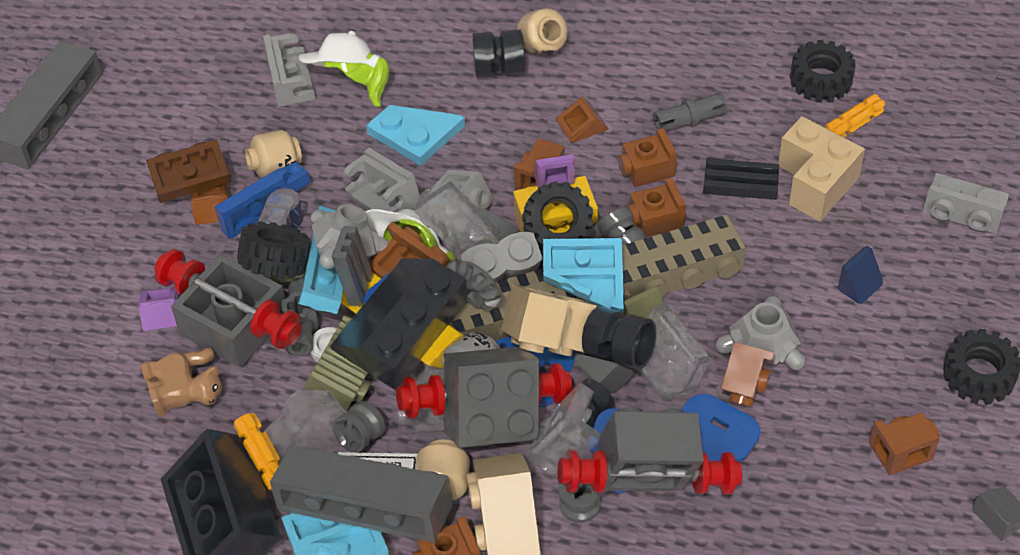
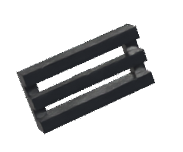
[703,158,780,200]

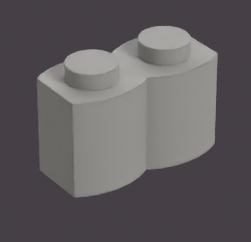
[459,232,543,282]

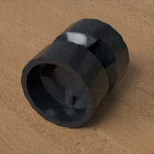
[472,29,525,78]
[582,307,657,370]

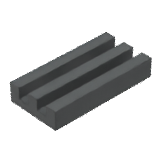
[331,226,373,307]

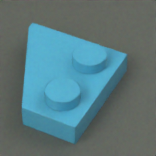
[366,105,465,166]
[543,238,624,313]
[281,513,389,555]

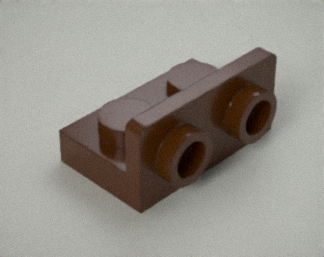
[146,139,231,203]

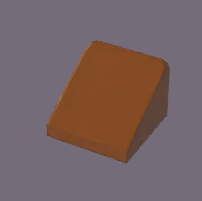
[555,96,609,143]
[190,184,230,225]

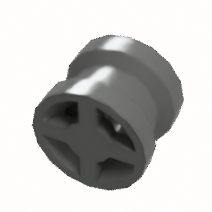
[332,401,385,453]
[559,484,601,523]

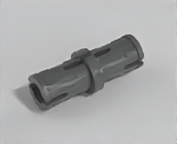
[653,92,727,131]

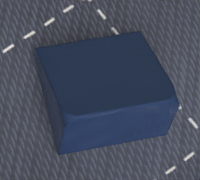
[838,246,883,304]

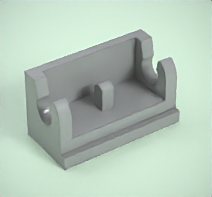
[263,33,316,107]
[343,148,422,212]

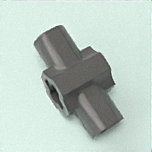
[281,278,319,356]

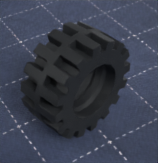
[790,40,856,103]
[522,181,593,250]
[237,222,310,279]
[943,329,1020,405]

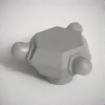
[311,204,389,269]
[716,296,805,370]

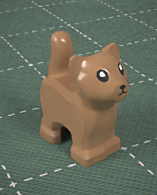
[140,348,225,418]

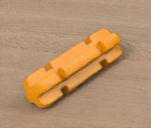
[825,94,885,138]
[234,413,281,490]

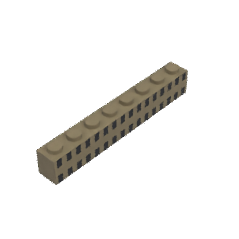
[449,215,746,342]

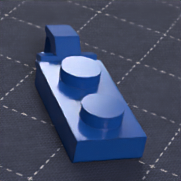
[214,162,311,239]

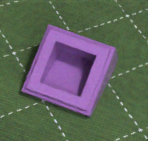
[533,154,575,188]
[138,286,180,331]

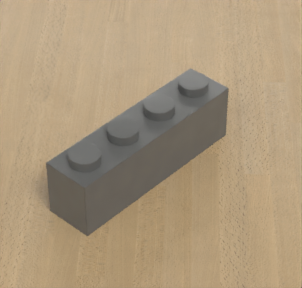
[0,41,103,170]
[270,445,453,543]

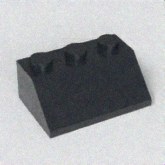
[330,258,467,390]
[160,429,282,555]

